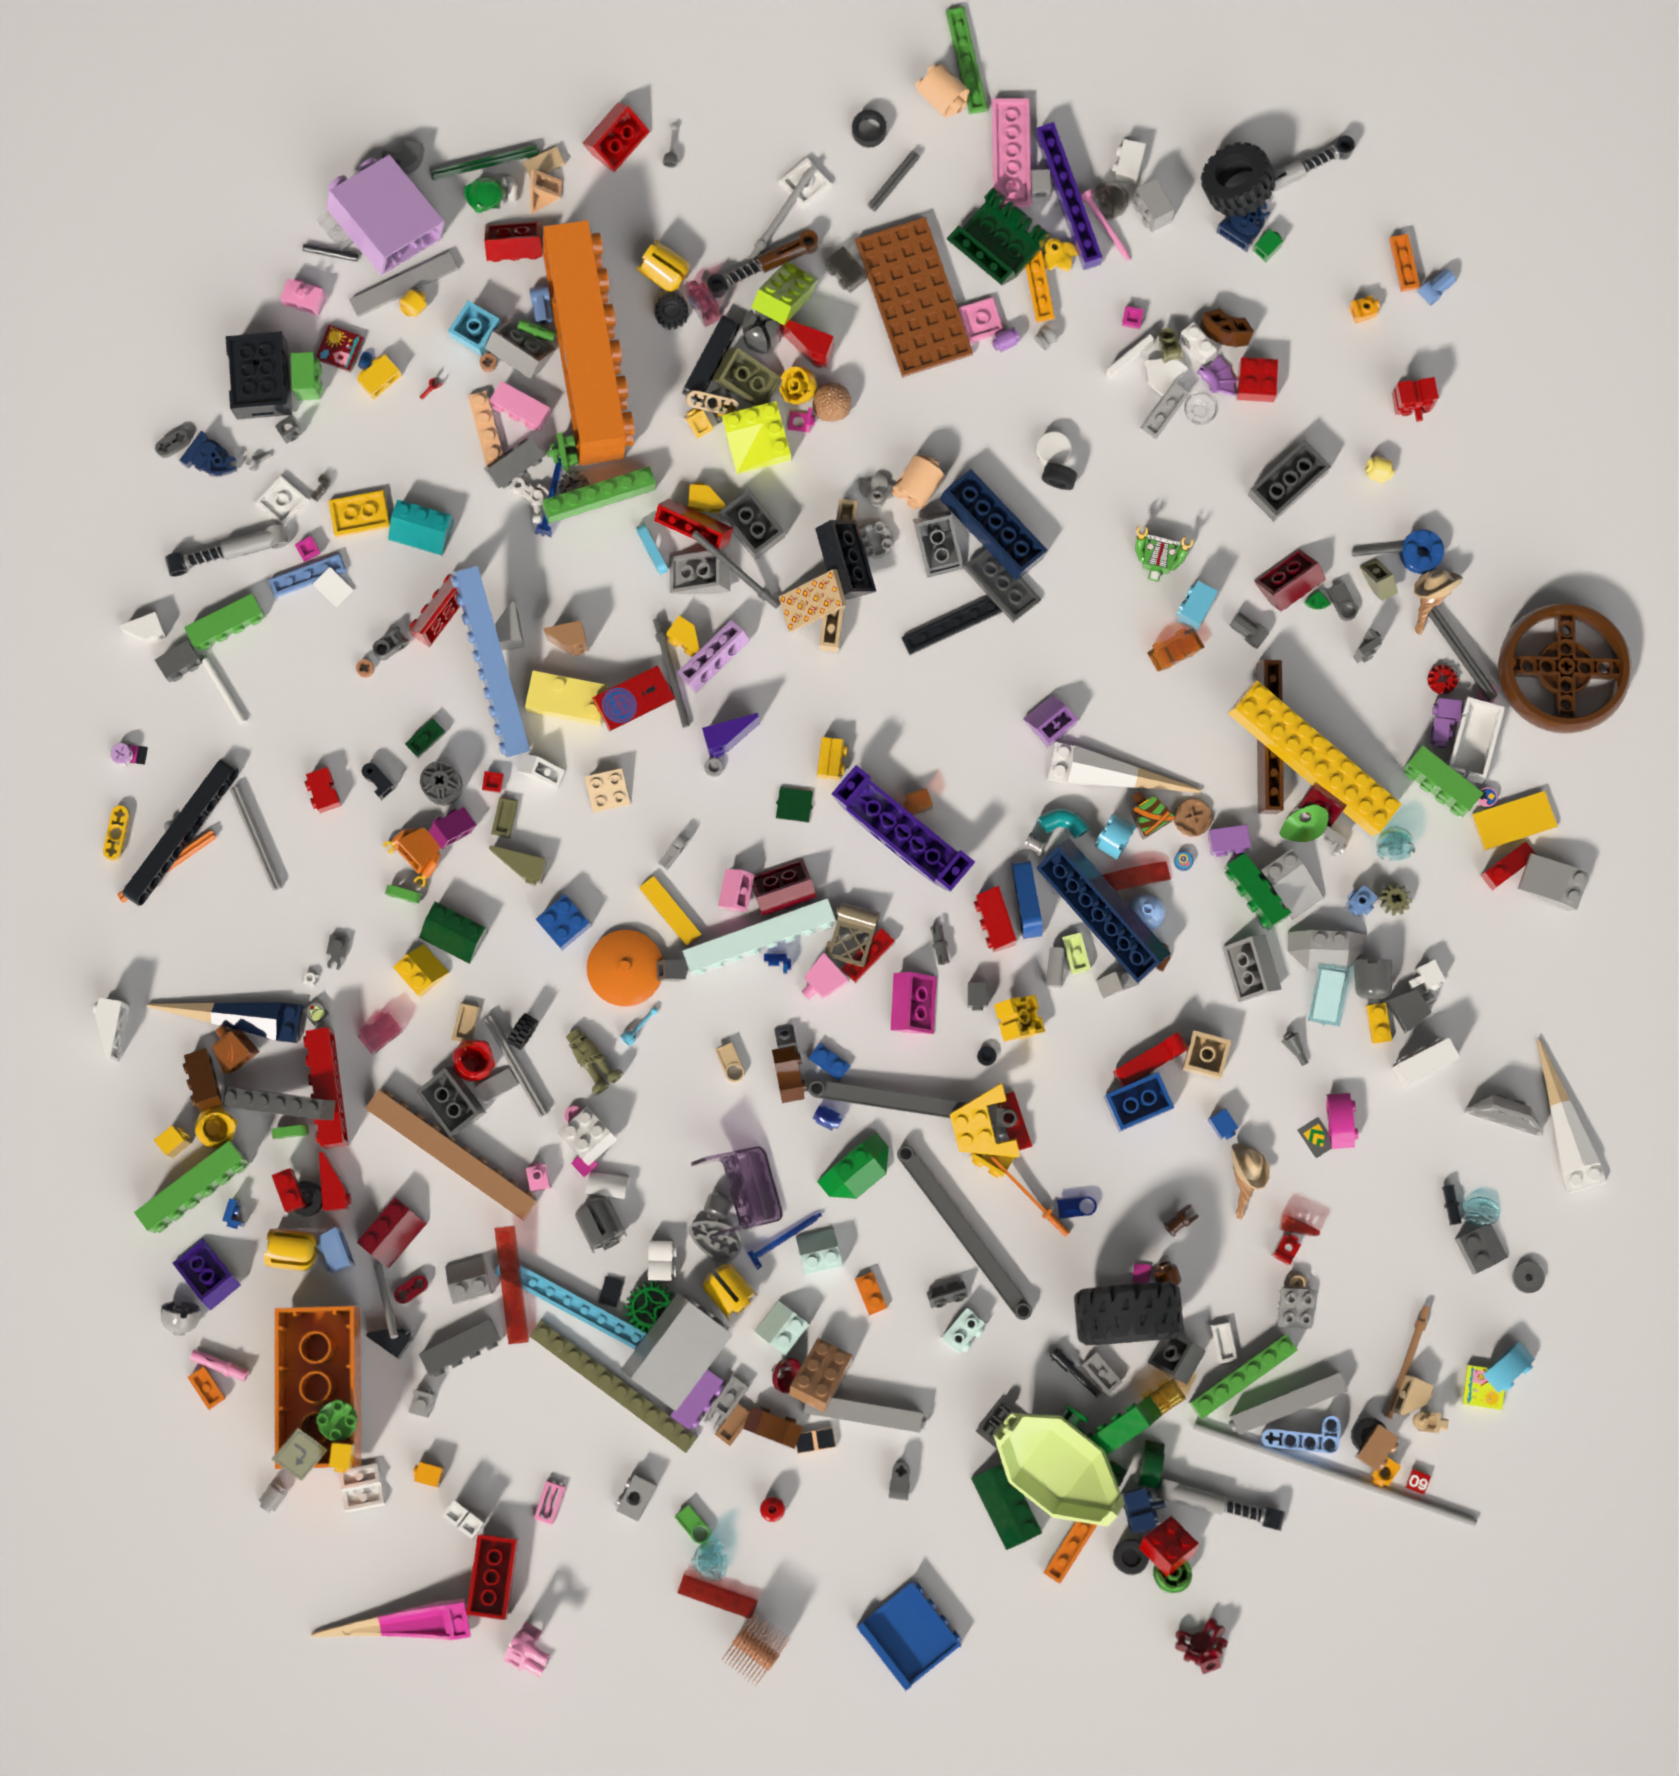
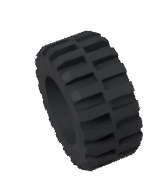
[1201,142,1276,216]

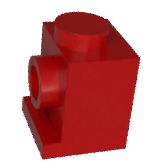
[1271,1234,1301,1265]

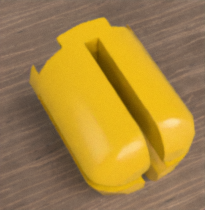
[636,239,690,292]
[264,1228,317,1271]
[703,1263,758,1321]

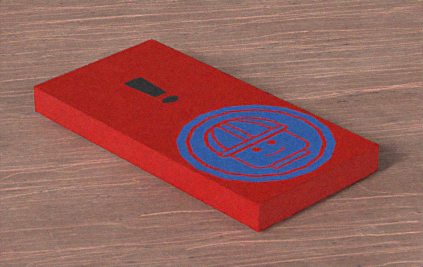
[592,665,675,732]

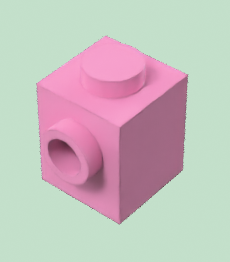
[526,1162,551,1192]

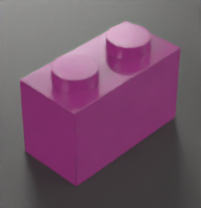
[429,807,477,849]

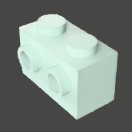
[942,1308,985,1353]

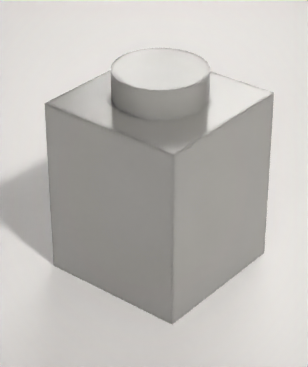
[1031,168,1051,198]

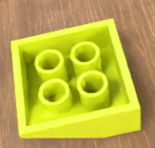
[722,401,791,474]

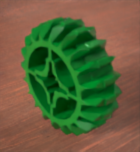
[625,1281,674,1333]

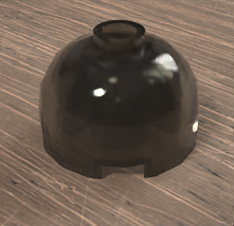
[1094,181,1129,220]

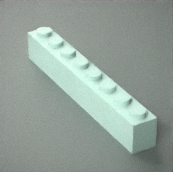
[683,898,836,976]

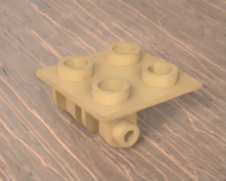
[585,768,630,813]

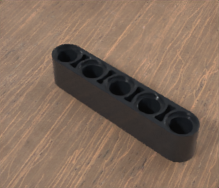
[682,315,741,402]

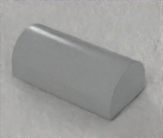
[1046,947,1065,989]

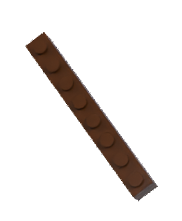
[1256,659,1284,814]

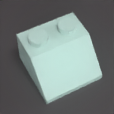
[796,1228,843,1276]
[755,1301,809,1356]

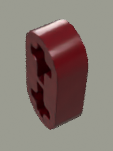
[394,1275,429,1304]

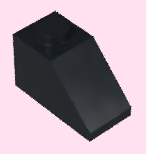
[365,1327,413,1359]

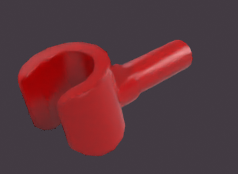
[420,377,443,400]

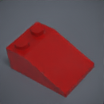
[780,320,834,368]

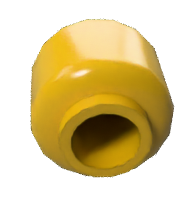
[399,289,427,317]

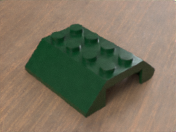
[946,187,1049,286]

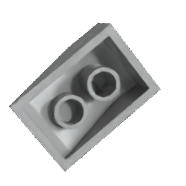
[670,549,731,594]
[1259,849,1324,920]
[1518,853,1590,911]

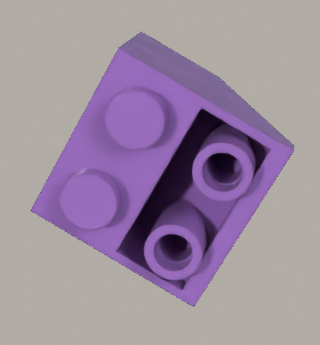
[1023,695,1078,748]

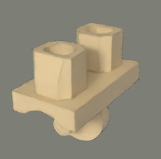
[1413,1411,1449,1433]

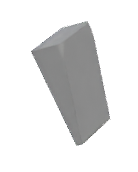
[475,1068,519,1105]

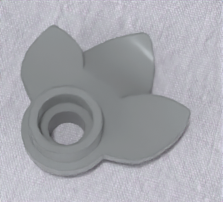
[860,473,894,507]

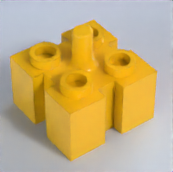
[994,995,1046,1042]

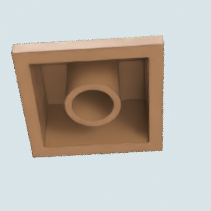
[544,620,589,656]

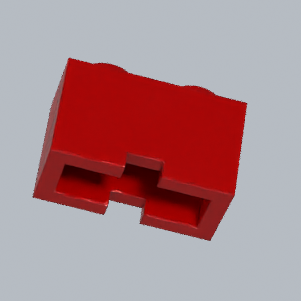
[304,767,342,813]
[271,1168,307,1213]

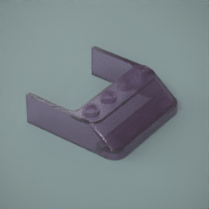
[691,1146,783,1238]

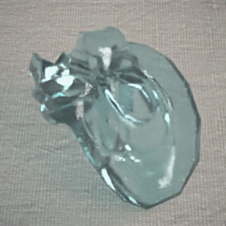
[1462,1197,1500,1226]

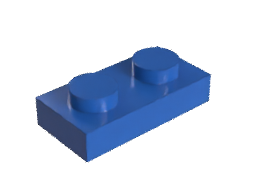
[808,1043,851,1082]

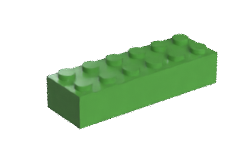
[134,1141,249,1233]

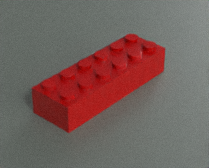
[303,1027,349,1149]

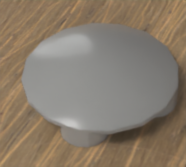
[859,522,894,559]

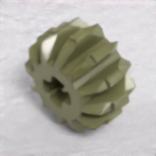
[1378,883,1412,916]

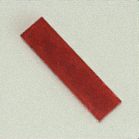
[677,1574,758,1619]

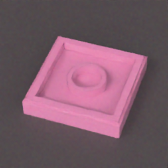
[958,297,1004,343]

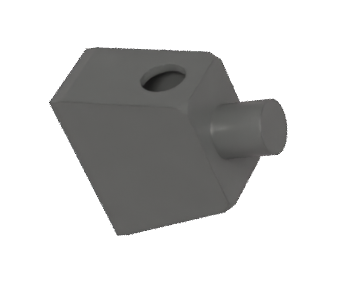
[1386,989,1436,1033]

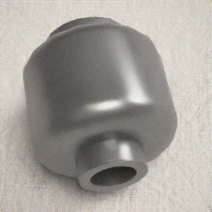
[703,1191,732,1222]

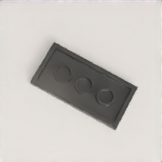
[963,549,1042,623]

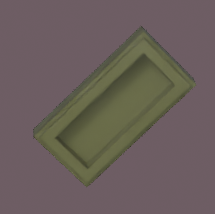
[491,797,519,838]

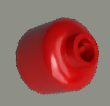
[760,1496,785,1522]

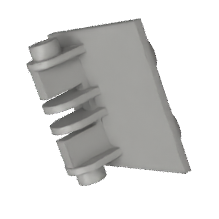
[1276,1286,1316,1329]

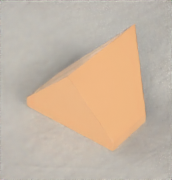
[530,169,562,215]

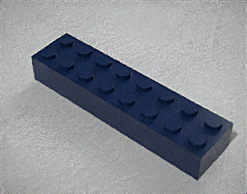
[1036,838,1171,983]

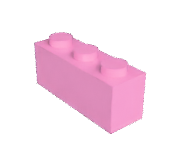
[490,381,551,432]

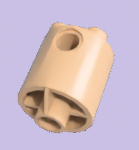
[915,64,970,118]
[892,455,945,510]

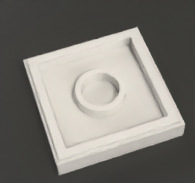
[779,157,832,209]
[255,475,309,527]

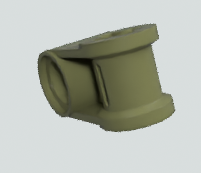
[1159,328,1183,363]

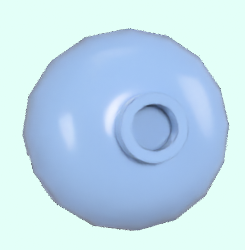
[1129,893,1165,931]

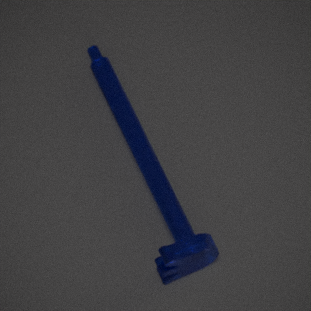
[535,457,562,538]
[747,1213,822,1270]

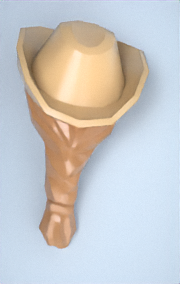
[1414,569,1463,635]
[1231,1143,1270,1219]

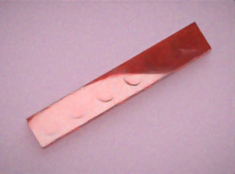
[494,1225,529,1345]

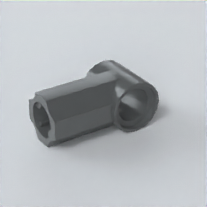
[1229,612,1269,649]

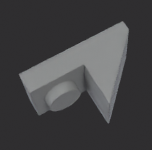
[1096,969,1139,999]

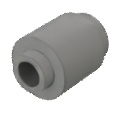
[259,1482,287,1512]

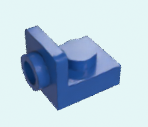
[222,1198,245,1229]

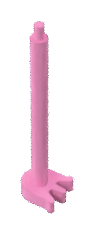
[1081,189,1131,261]

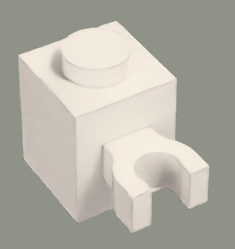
[1407,960,1446,992]

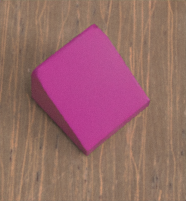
[571,1156,598,1178]

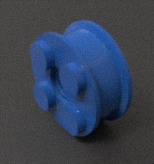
[1400,529,1444,574]

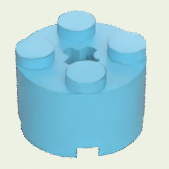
[1094,814,1136,860]

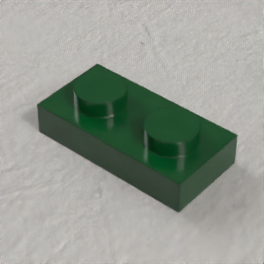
[405,718,446,759]

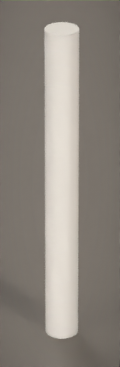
[202,658,246,725]

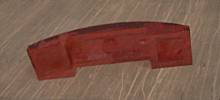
[1102,861,1171,891]

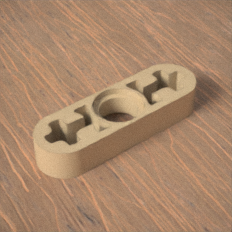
[685,390,739,415]

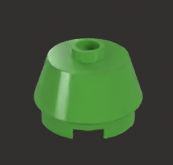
[1153,1561,1192,1594]

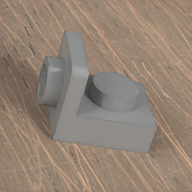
[1321,826,1347,857]
[409,1387,435,1418]

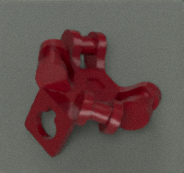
[1175,1617,1228,1674]

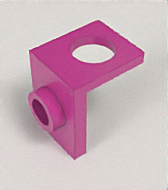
[788,407,816,433]

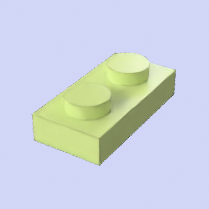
[1062,932,1091,975]

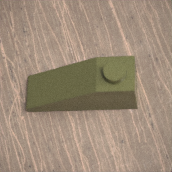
[489,845,547,886]

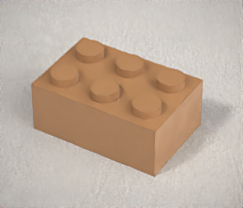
[789,1338,853,1412]

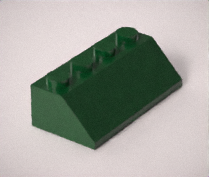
[971,1463,1042,1550]

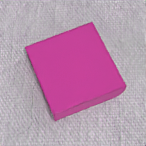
[1132,1263,1151,1283]

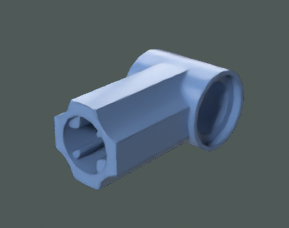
[1418,269,1457,306]
[529,285,552,325]

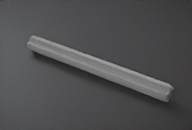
[230,785,282,891]
[484,1015,548,1117]

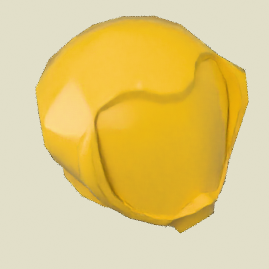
[195,1106,237,1149]

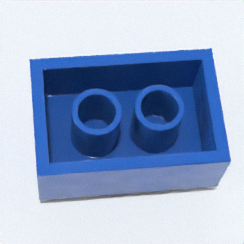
[1104,1072,1174,1132]

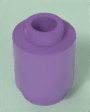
[991,327,1021,352]

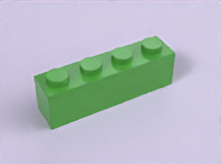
[184,593,265,651]

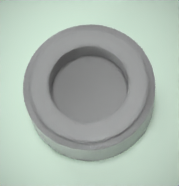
[704,757,724,777]

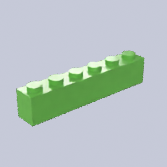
[542,466,656,524]
[1189,1334,1298,1419]

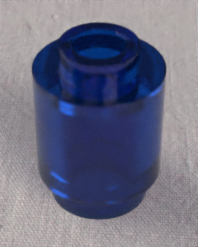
[812,1105,842,1131]

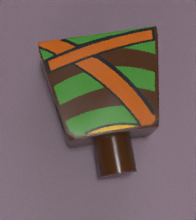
[1131,791,1175,840]

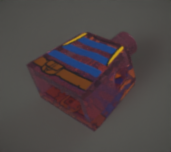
[686,280,721,328]

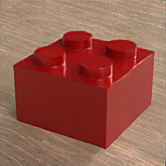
[1236,357,1278,402]
[1139,1515,1199,1577]

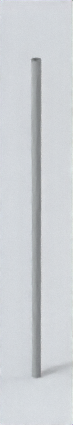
[1193,1422,1477,1527]

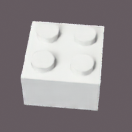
[558,1107,617,1166]

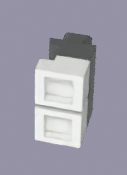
[442,1500,485,1539]

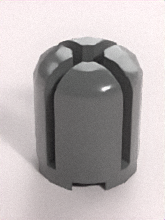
[742,309,781,354]
[575,1197,627,1253]

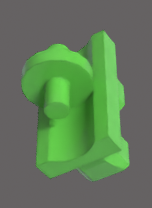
[547,433,579,471]

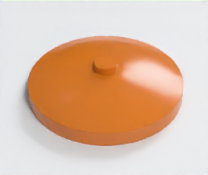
[587,930,663,1007]

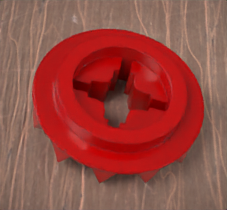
[1427,664,1458,695]

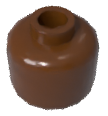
[1153,1261,1181,1285]

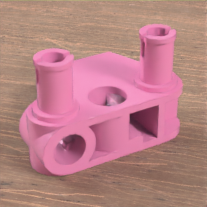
[503,1621,550,1678]

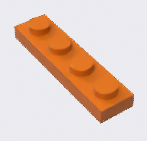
[1043,1521,1097,1584]

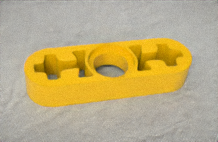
[103,805,130,861]

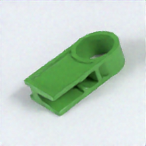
[675,1505,711,1544]

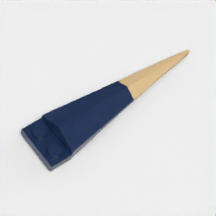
[147,1002,303,1044]

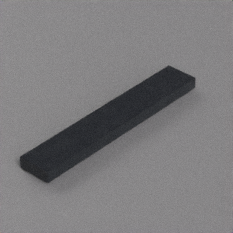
[901,597,1003,656]

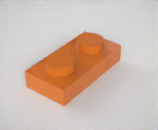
[855,1272,887,1316]
[187,1366,226,1410]

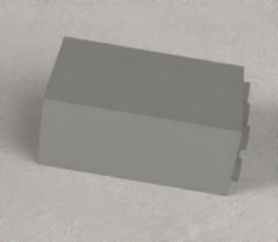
[621,1293,733,1411]

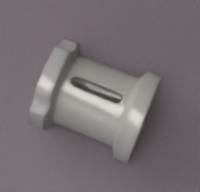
[1023,833,1047,856]

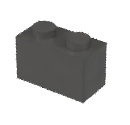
[155,640,202,683]

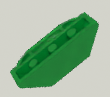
[817,1132,889,1199]

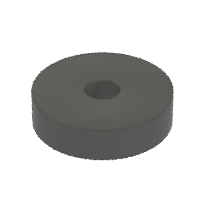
[1512,1262,1545,1293]

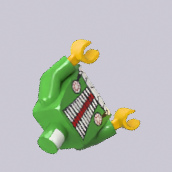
[1135,525,1194,582]

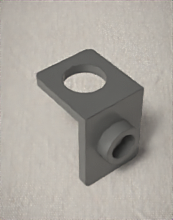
[275,417,302,444]
[774,1025,798,1053]

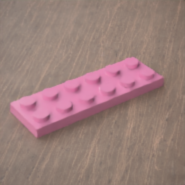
[992,98,1031,207]

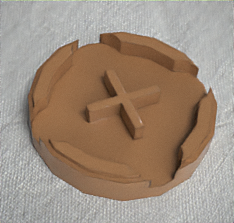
[1174,799,1212,837]

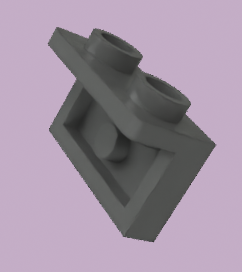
[1353,628,1382,663]

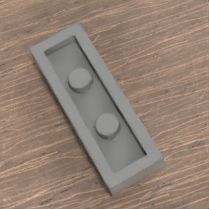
[1140,382,1190,439]

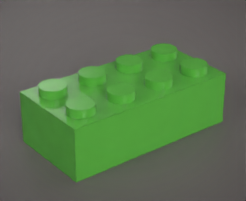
[1403,745,1483,818]

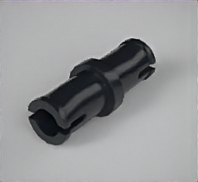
[1442,1185,1462,1225]

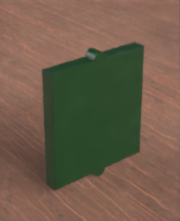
[776,787,813,823]

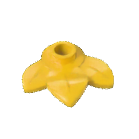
[1043,238,1078,272]

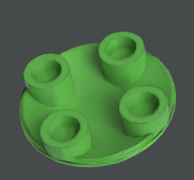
[317,1400,357,1441]

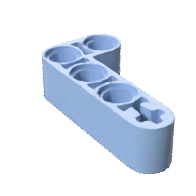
[1260,1416,1341,1453]

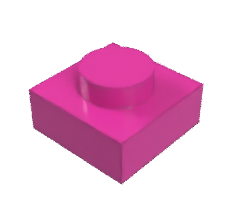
[1121,306,1144,329]
[295,536,321,562]

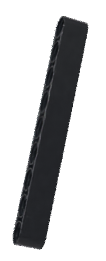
[122,758,239,906]

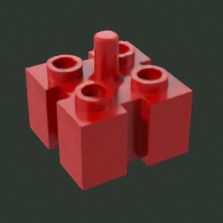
[1392,377,1439,422]

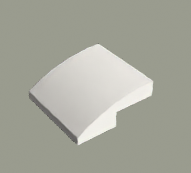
[339,1463,385,1513]

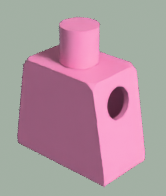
[801,953,849,1000]

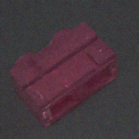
[357,1012,404,1055]

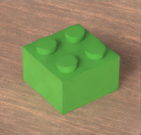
[291,352,323,401]

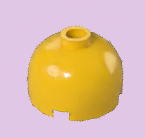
[779,367,817,404]

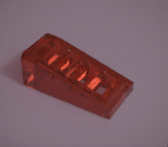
[1279,1214,1320,1237]

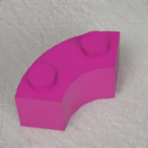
[1326,1093,1359,1149]

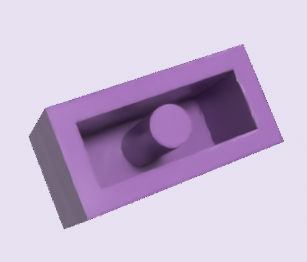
[1207,825,1251,858]

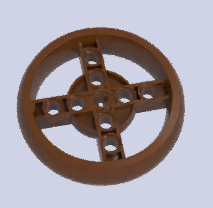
[1498,602,1632,734]

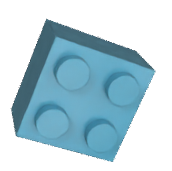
[448,300,502,356]
[1176,581,1218,632]

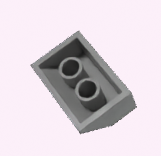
[485,318,556,379]
[1223,934,1282,1002]

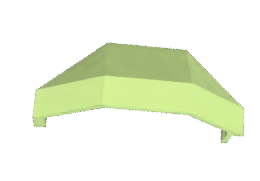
[994,1413,1125,1526]

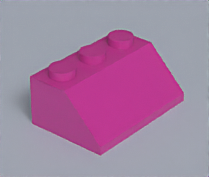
[890,972,937,1034]

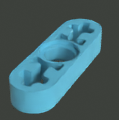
[635,523,668,575]

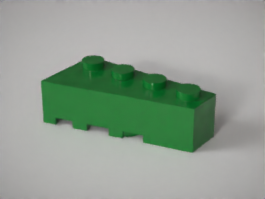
[1224,853,1292,931]
[1086,1396,1163,1456]

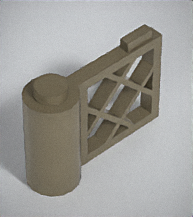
[824,903,880,967]

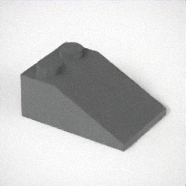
[913,510,964,578]

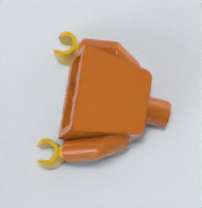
[383,828,441,888]

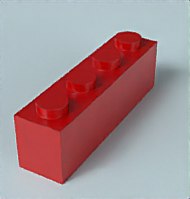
[654,498,733,550]

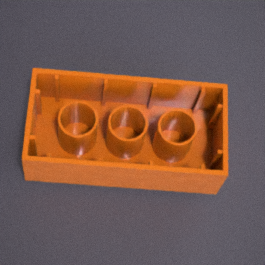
[275,1306,362,1469]

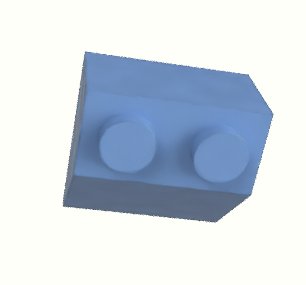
[317,1227,356,1274]

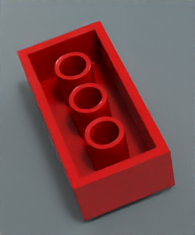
[466,1534,519,1620]

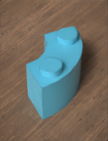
[1483,1341,1535,1393]

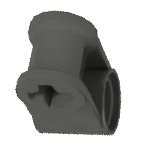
[373,626,410,661]
[889,1461,910,1500]

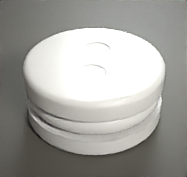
[1036,431,1071,466]

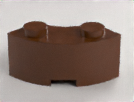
[1199,308,1254,347]
[772,1045,807,1103]
[743,1406,803,1449]

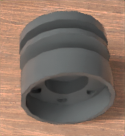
[420,761,463,806]

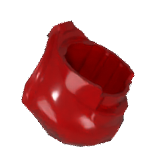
[451,1040,495,1082]

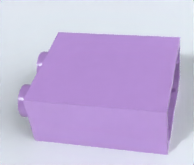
[327,155,444,276]

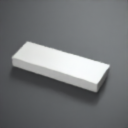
[1106,335,1154,380]

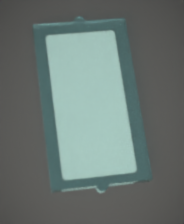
[1308,965,1350,1027]

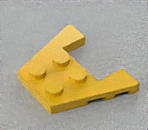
[950,1083,1020,1157]

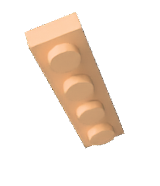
[468,391,503,466]

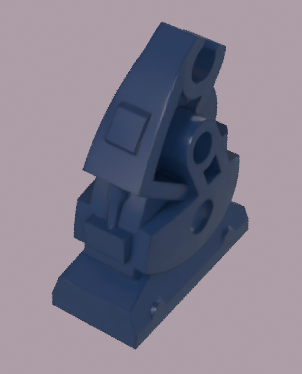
[1216,203,1270,252]
[179,431,237,477]

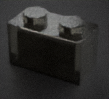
[826,246,867,293]

